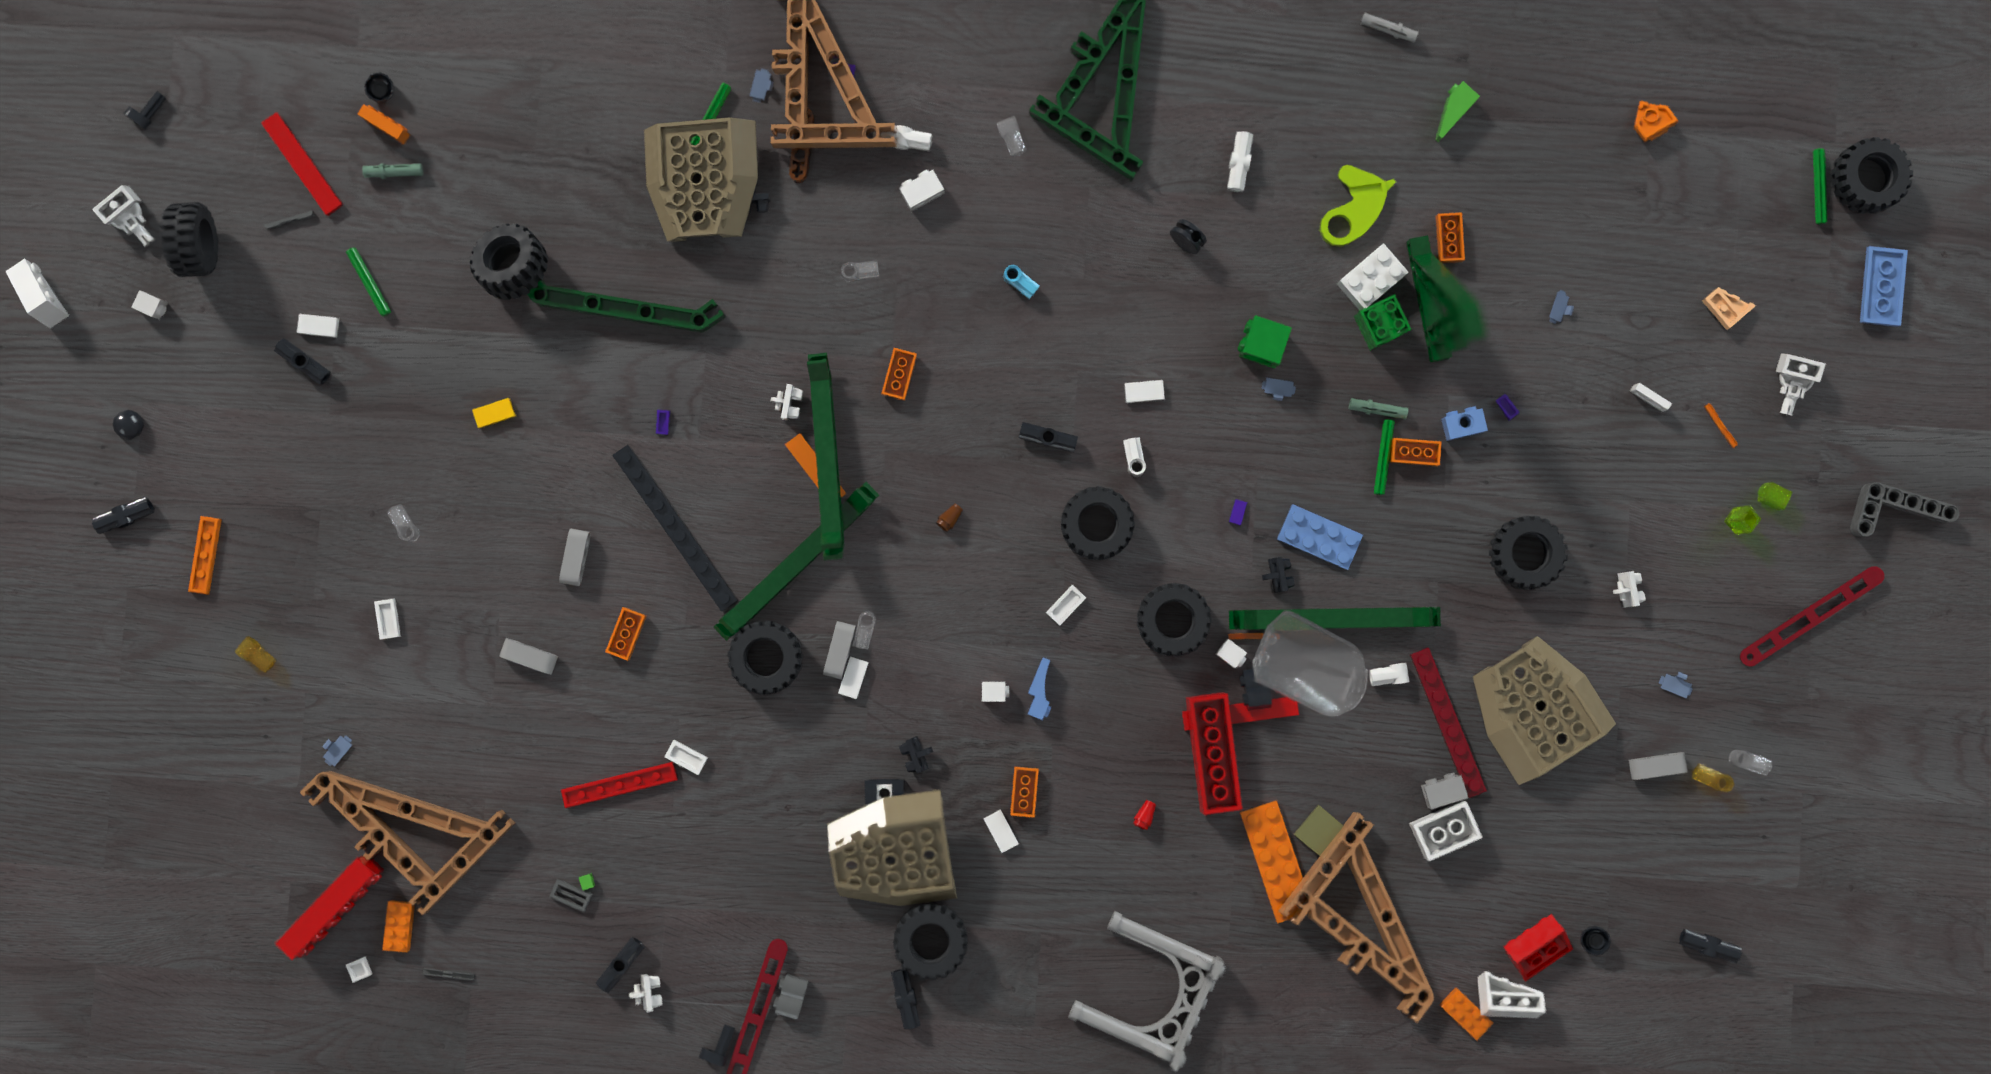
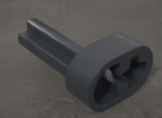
[123,91,166,130]
[699,1024,735,1066]

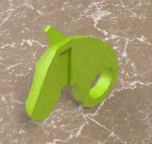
[1320,165,1396,247]

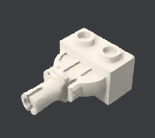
[92,185,155,247]
[1776,353,1825,416]

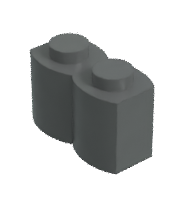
[773,974,809,1020]

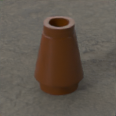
[936,503,963,532]

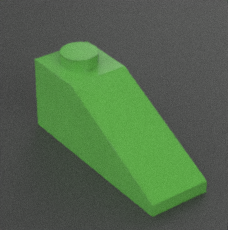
[1435,81,1480,142]

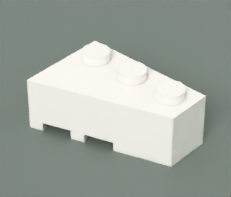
[6,259,69,328]
[1477,971,1545,1018]

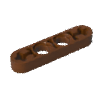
[789,108,814,183]

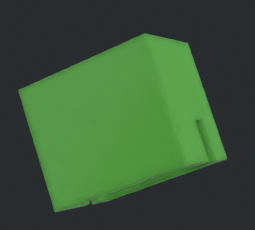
[579,873,595,890]

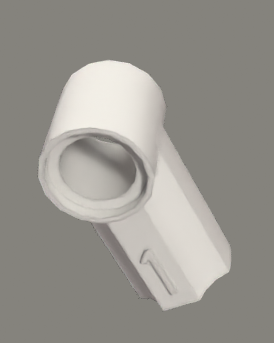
[1123,437,1146,477]
[1369,663,1409,686]

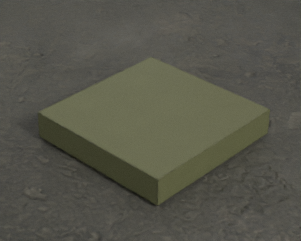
[1294,805,1343,856]

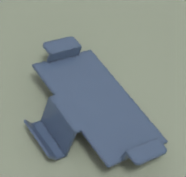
[750,69,774,102]
[1549,290,1574,324]
[1262,378,1296,401]
[1659,672,1692,698]
[322,735,352,767]

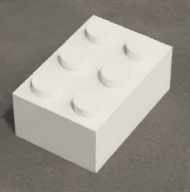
[1337,243,1408,311]
[1409,800,1482,861]

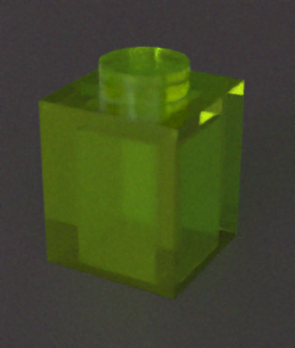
[1757,482,1793,510]
[1724,506,1761,534]

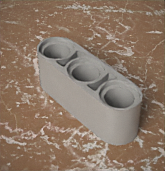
[559,528,590,586]
[823,621,856,680]
[499,638,558,675]
[1629,752,1688,780]

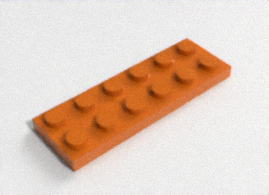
[1240,800,1306,924]

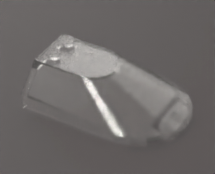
[1252,610,1368,716]

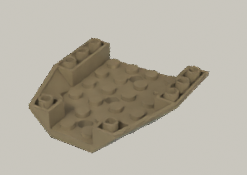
[644,118,758,242]
[1473,636,1616,785]
[827,790,957,906]

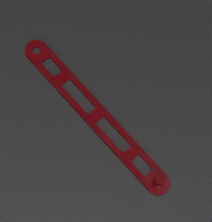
[1740,566,1884,666]
[727,939,788,1074]

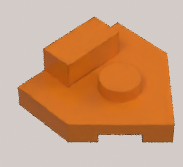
[1634,101,1678,142]

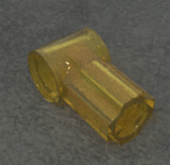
[235,636,277,673]
[1692,763,1734,792]

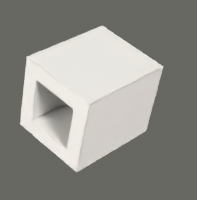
[131,290,168,319]
[1215,639,1247,668]
[982,682,1009,702]

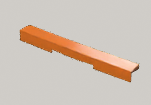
[1704,403,1738,448]
[1228,633,1280,640]

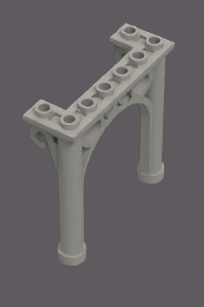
[1068,911,1225,1071]

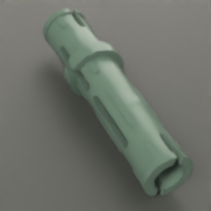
[362,163,423,179]
[1349,398,1408,420]

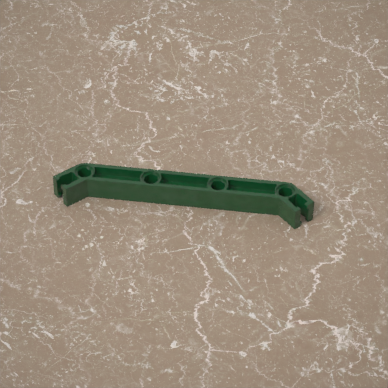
[527,280,726,332]
[807,353,844,561]
[713,482,879,641]
[1229,607,1441,630]

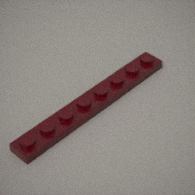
[1410,647,1487,798]

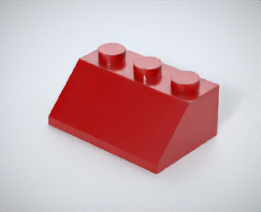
[1504,915,1573,982]

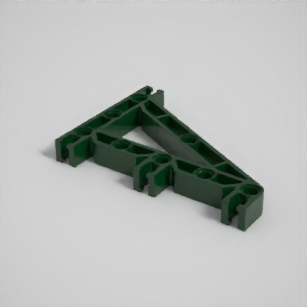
[1029,0,1146,181]
[1406,235,1487,363]

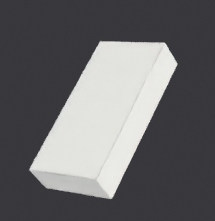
[297,314,339,338]
[1124,380,1165,403]
[1630,383,1672,412]
[1046,585,1086,625]
[374,599,401,640]
[838,657,869,699]
[665,740,708,775]
[984,809,1019,853]

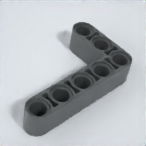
[1850,482,1960,537]

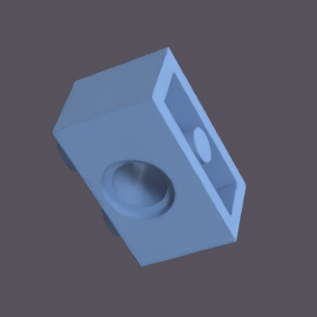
[1441,406,1488,441]

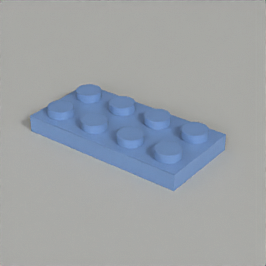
[1860,246,1908,327]
[1277,504,1363,570]

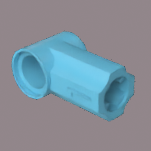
[1003,265,1040,299]

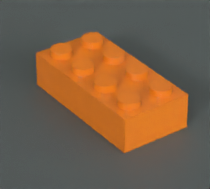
[358,104,410,144]
[1436,213,1465,263]
[881,348,917,401]
[1390,438,1442,466]
[605,607,647,661]
[1010,766,1039,818]
[383,900,415,952]
[1439,987,1493,1040]

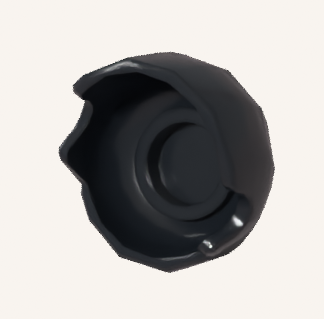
[364,72,394,103]
[112,410,144,440]
[1580,925,1611,956]

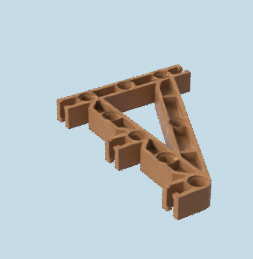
[771,0,897,148]
[300,771,515,915]
[1278,812,1434,1023]

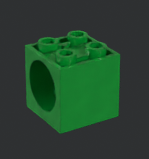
[1354,295,1411,351]
[1237,315,1292,369]

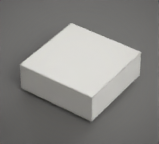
[346,957,372,983]

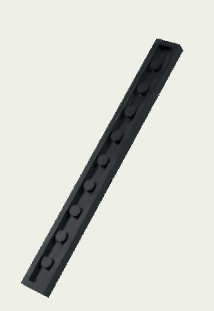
[612,445,738,612]

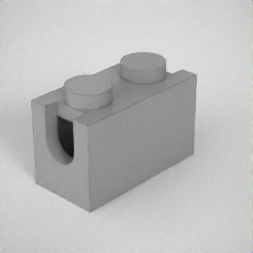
[1421,772,1468,809]

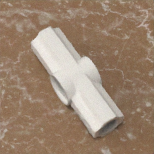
[873,126,932,151]
[1227,131,1253,192]

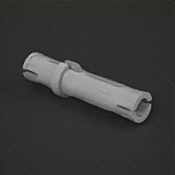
[1360,12,1419,43]

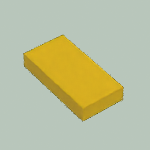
[472,398,516,428]

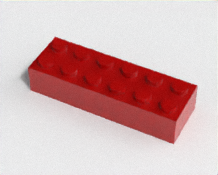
[1186,692,1242,815]
[275,856,384,960]

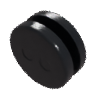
[1170,219,1207,254]

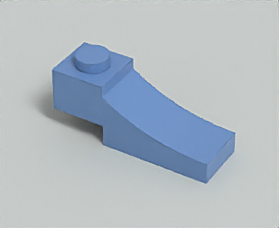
[1028,658,1051,720]

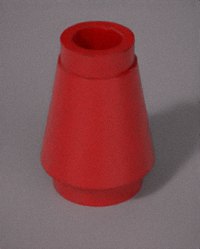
[1133,800,1156,830]

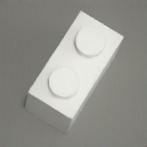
[900,170,944,211]

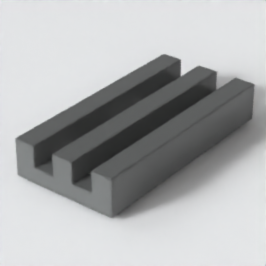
[549,879,593,912]

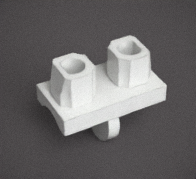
[771,384,804,420]
[1613,571,1646,607]
[629,974,662,1012]

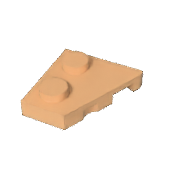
[1702,287,1755,330]

